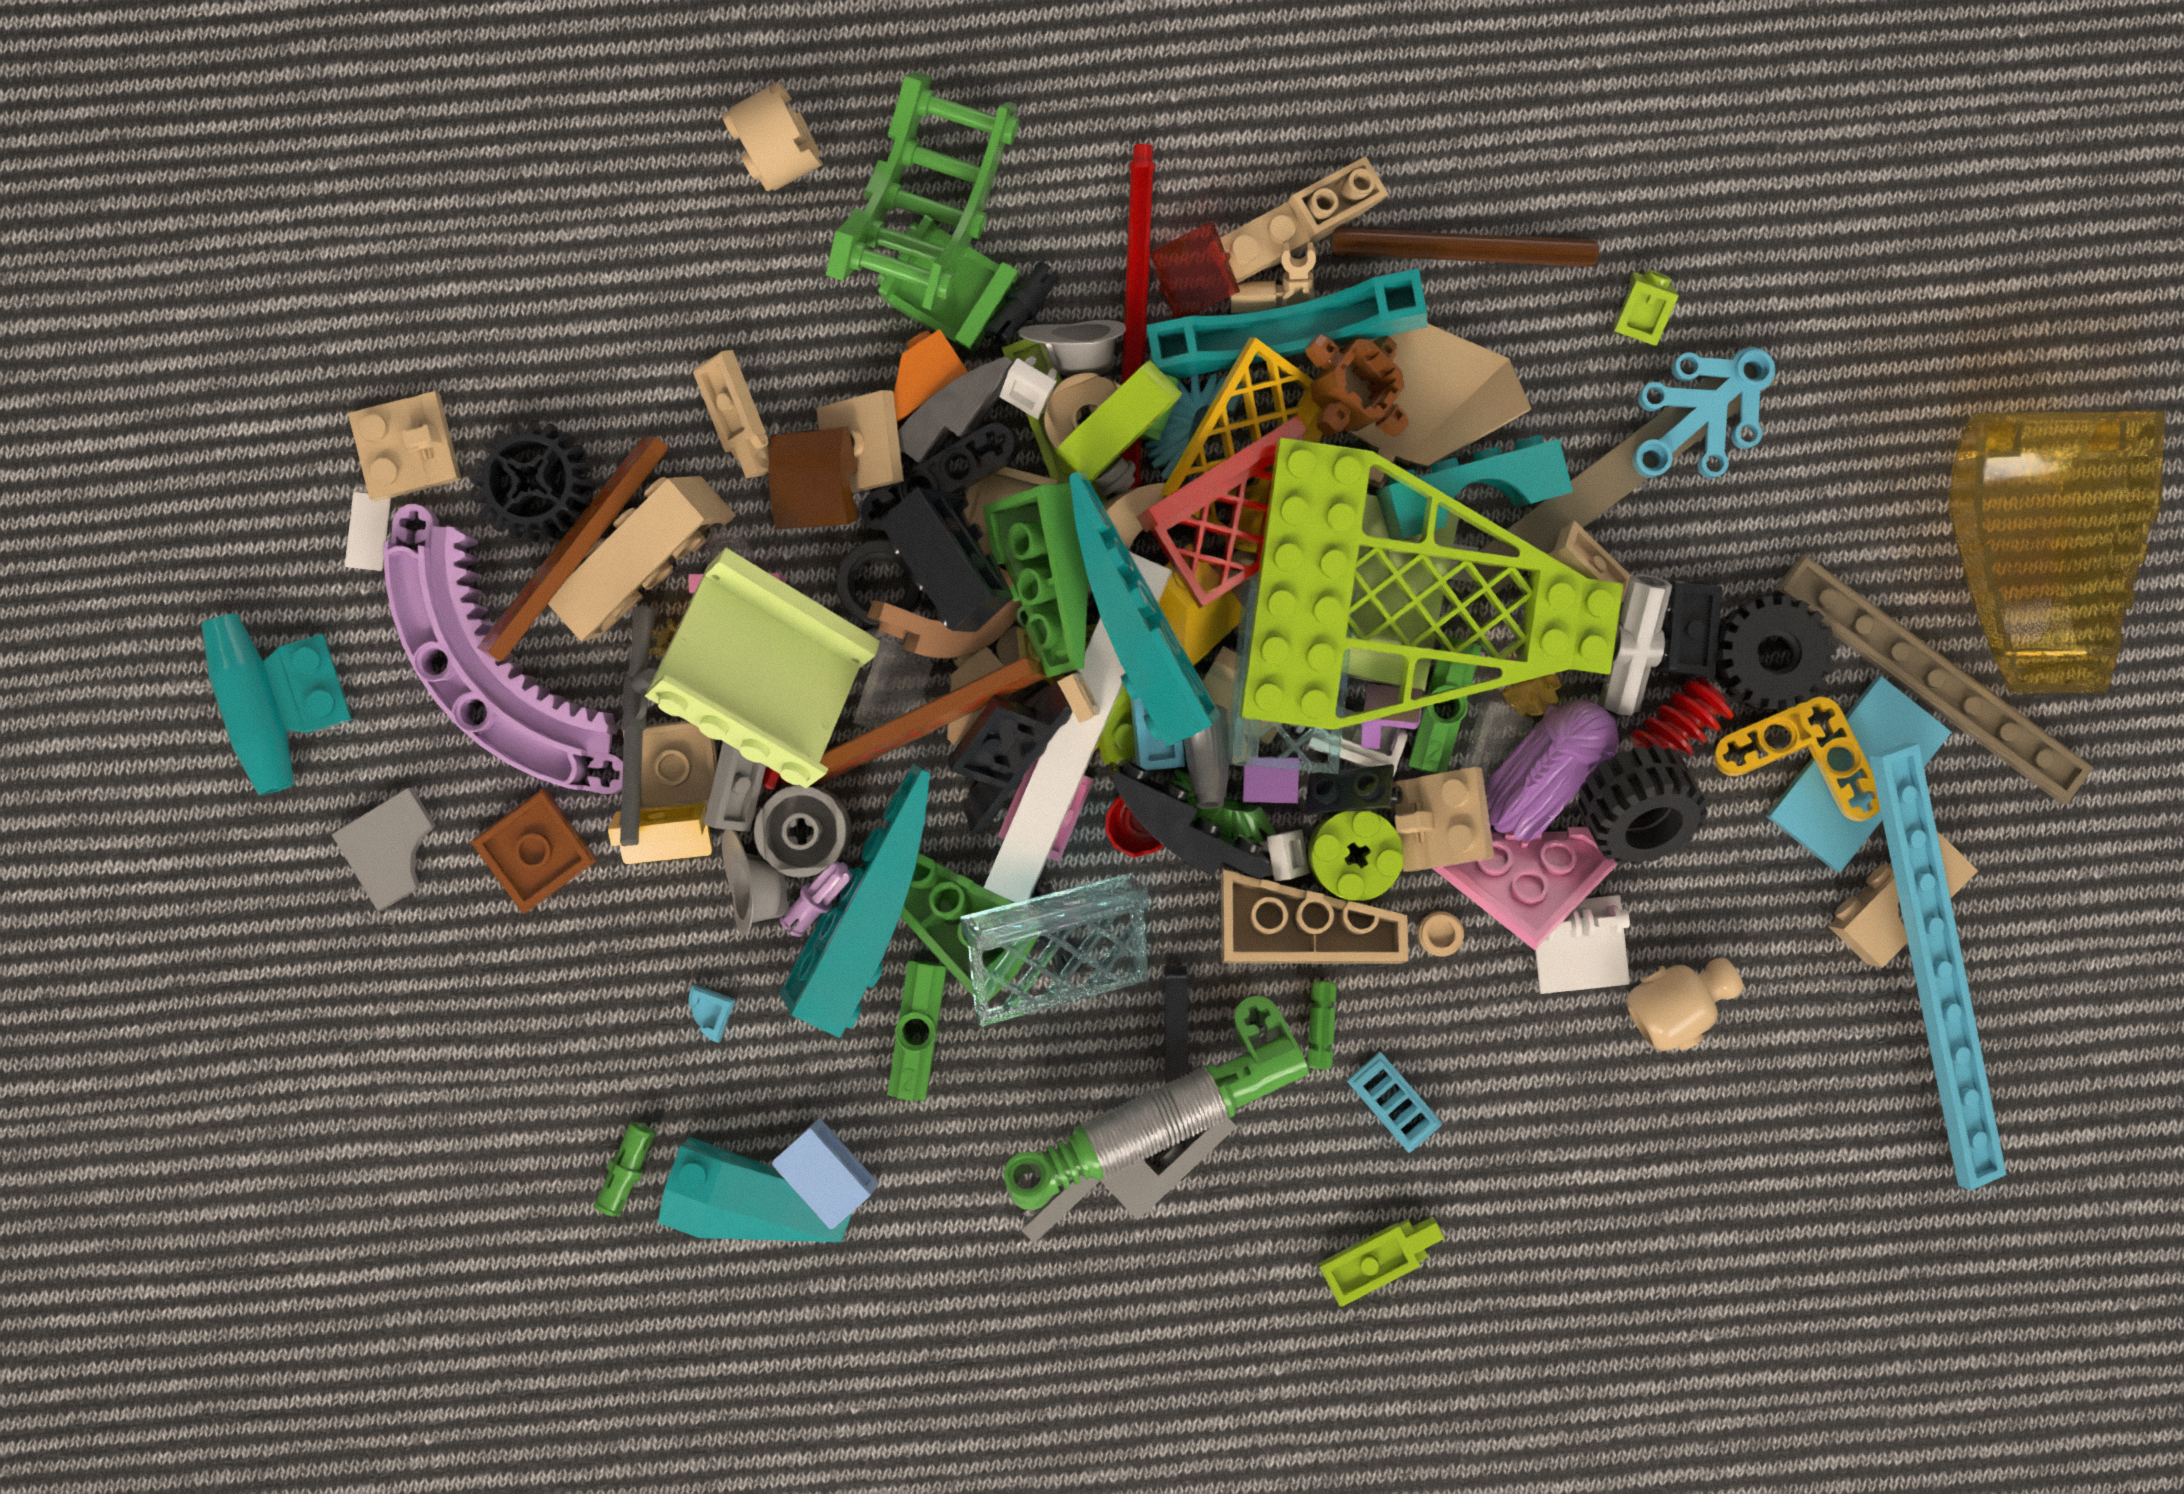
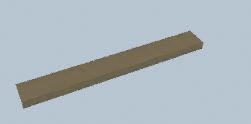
[1473,345,1778,594]
[1774,554,2094,804]

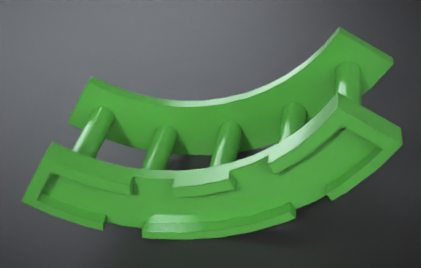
[826,71,1019,310]

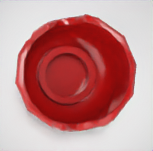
[1105,795,1164,858]

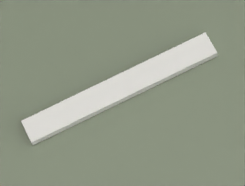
[984,552,1173,907]

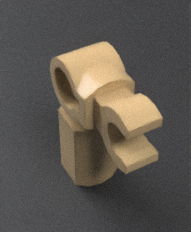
[1231,242,1316,314]

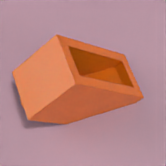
[894,329,968,431]

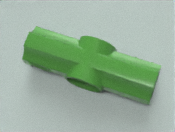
[1407,636,1482,774]
[887,959,947,1101]

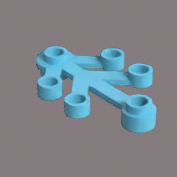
[1632,347,1775,479]

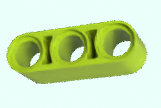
[1055,360,1183,482]

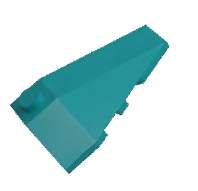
[658,1137,853,1242]

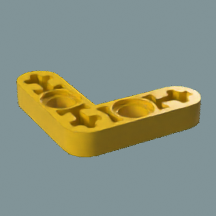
[1713,697,1880,822]

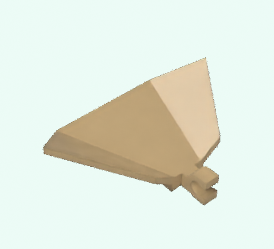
[1338,323,1531,489]

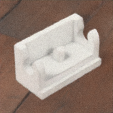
[1304,705,1408,777]

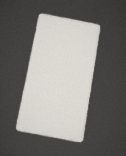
[345,492,391,571]

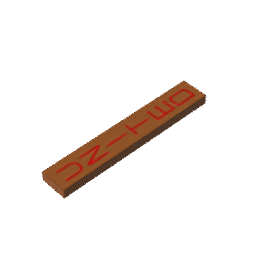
[477,436,668,662]
[810,657,1047,786]

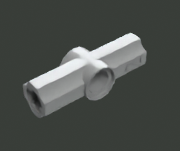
[1598,574,1672,716]

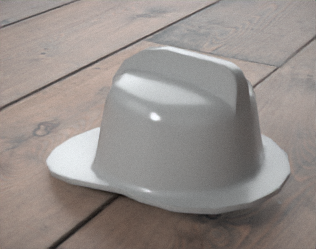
[1018,320,1126,377]
[722,829,788,935]

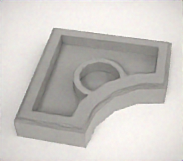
[331,788,436,911]

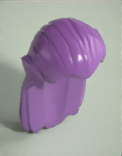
[1484,700,1619,842]

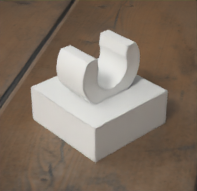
[999,356,1057,420]
[1260,829,1310,881]

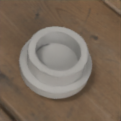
[1095,455,1136,496]

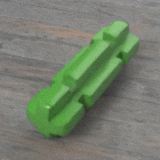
[1307,980,1337,1070]

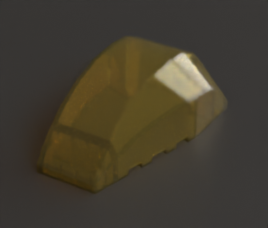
[1948,411,2165,693]

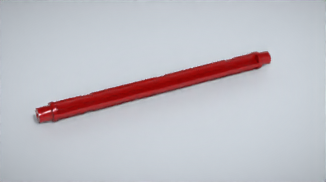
[1121,144,1156,490]

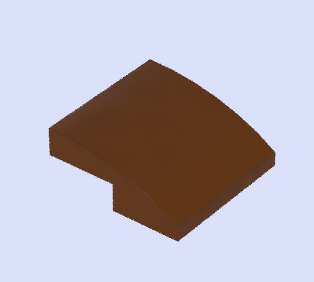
[769,426,858,530]

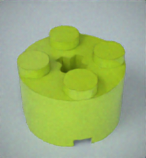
[1307,810,1404,901]

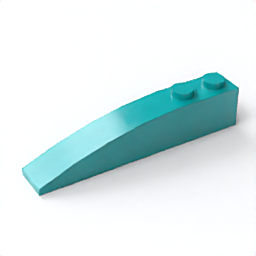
[1069,471,1220,747]
[779,763,930,1038]

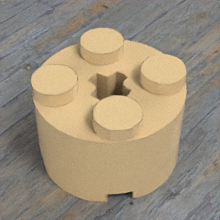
[722,82,823,191]

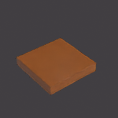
[470,789,599,914]

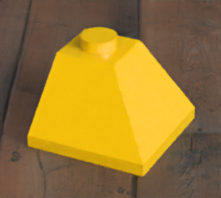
[1158,544,1249,666]

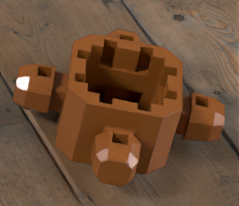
[1305,334,1409,437]

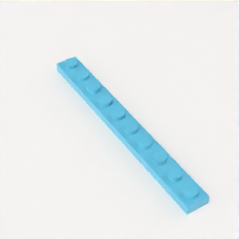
[1869,743,2007,1190]

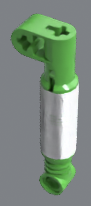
[1004,996,1309,1210]

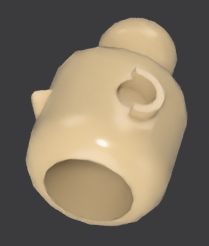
[1626,958,1744,1051]

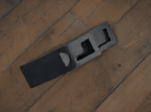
[1107,761,1270,880]

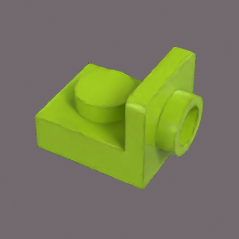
[1613,269,1679,346]

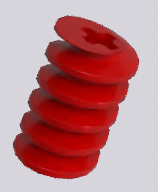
[1630,676,1734,756]

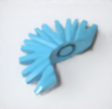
[1145,374,1242,479]

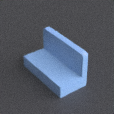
[772,1117,879,1229]

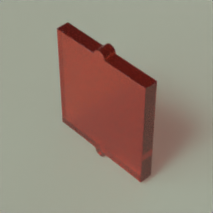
[1150,221,1240,319]

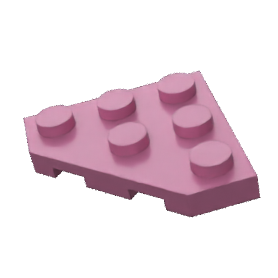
[1432,827,1618,950]

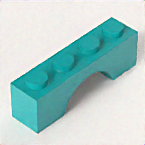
[1376,435,1573,540]

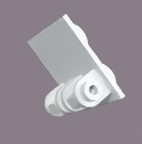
[1535,895,1630,994]

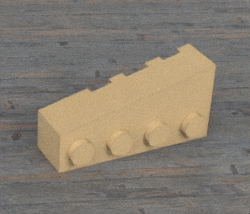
[548,476,736,641]
[1221,869,1408,964]

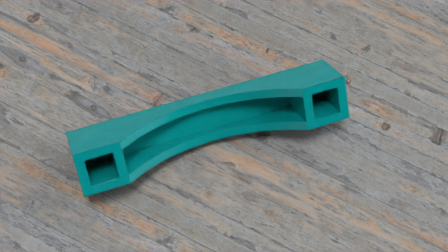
[1147,268,1427,379]

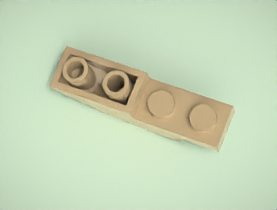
[1209,156,1389,286]

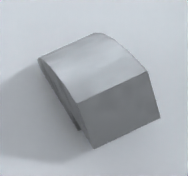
[898,356,1015,463]

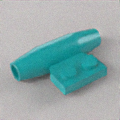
[201,614,353,796]

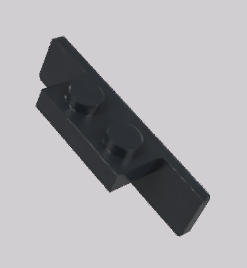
[948,678,1072,834]

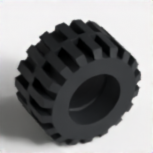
[1577,745,1708,865]

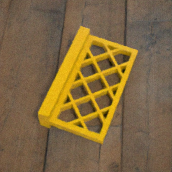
[1159,337,1323,553]

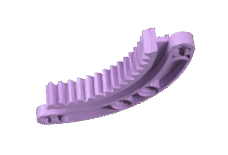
[383,504,623,794]

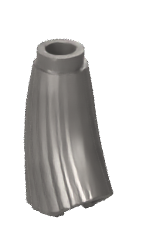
[1184,703,1229,809]

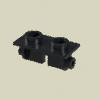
[1305,764,1403,816]

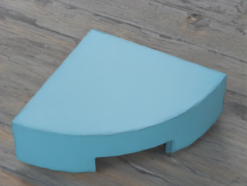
[689,984,736,1043]

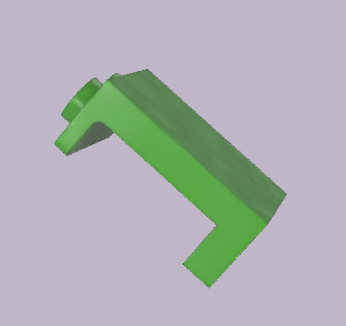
[877,215,1020,356]

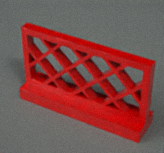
[1136,416,1307,609]

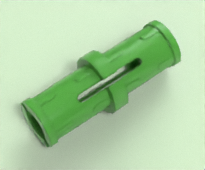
[593,1122,657,1217]

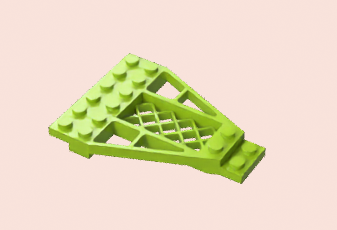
[1239,438,1624,730]

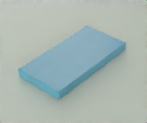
[1766,676,1952,872]

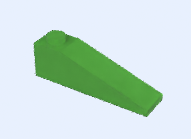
[982,483,1088,677]
[858,853,1040,1005]

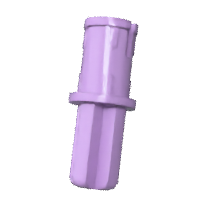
[780,861,852,937]

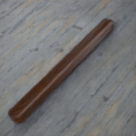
[1331,228,1599,267]

